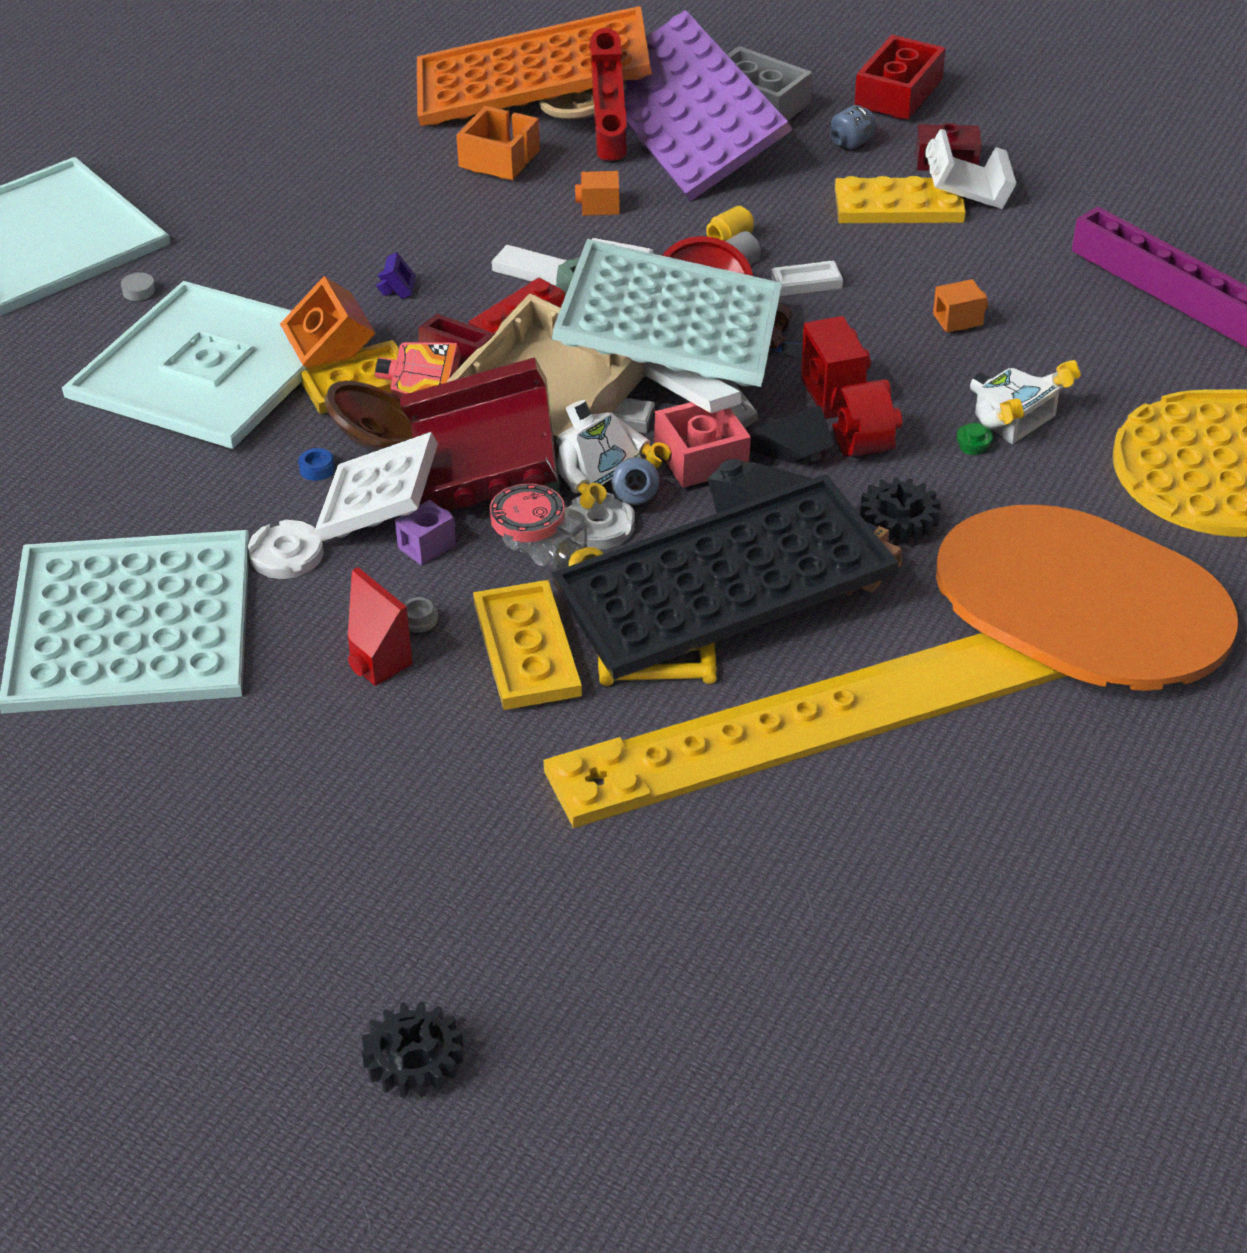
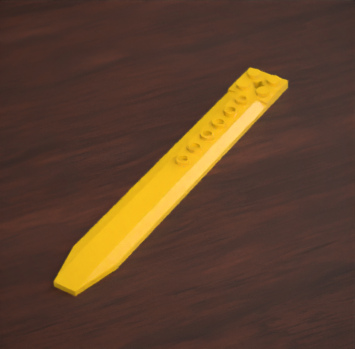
[543,633,1067,828]

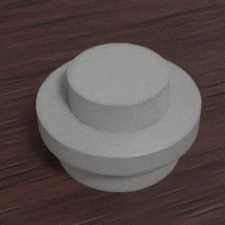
[404,597,438,633]

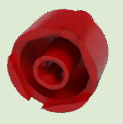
[831,379,902,457]

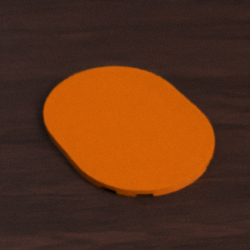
[936,505,1238,691]

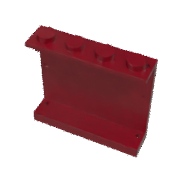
[400,357,558,511]

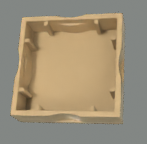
[447,293,645,461]

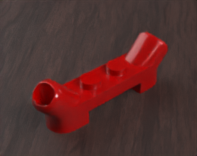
[589,28,627,161]

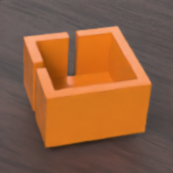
[456,106,540,180]

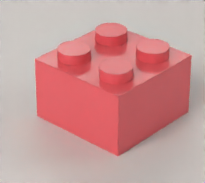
[654,402,751,488]

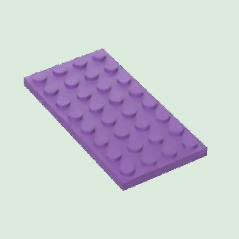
[624,10,792,202]

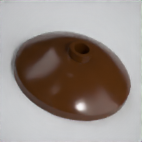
[325,381,412,451]

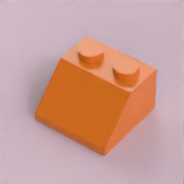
[280,276,375,368]

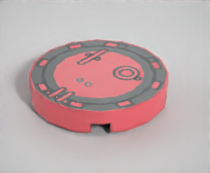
[490,483,565,542]

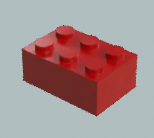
[854,34,946,120]

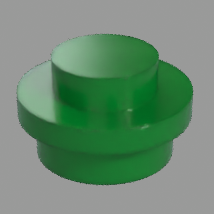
[956,423,993,455]

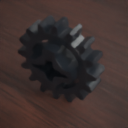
[860,477,941,543]
[361,1001,463,1098]

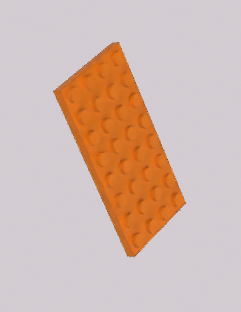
[417,6,652,126]

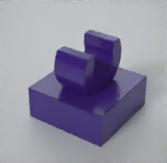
[376,252,416,299]

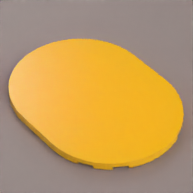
[1113,389,1247,537]

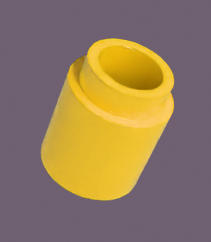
[706,206,754,241]

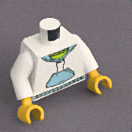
[970,360,1081,444]
[557,400,671,509]

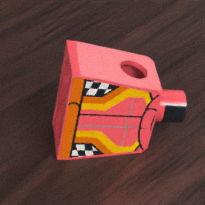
[375,342,461,399]

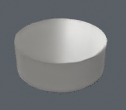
[121,273,155,301]

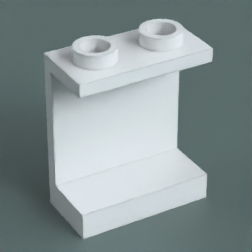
[926,129,1017,209]

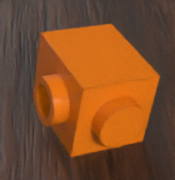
[575,171,619,216]
[933,279,988,333]

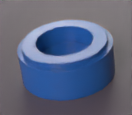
[298,448,335,481]

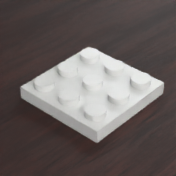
[315,432,438,541]

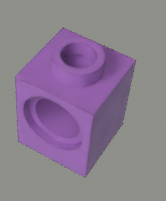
[395,500,456,566]

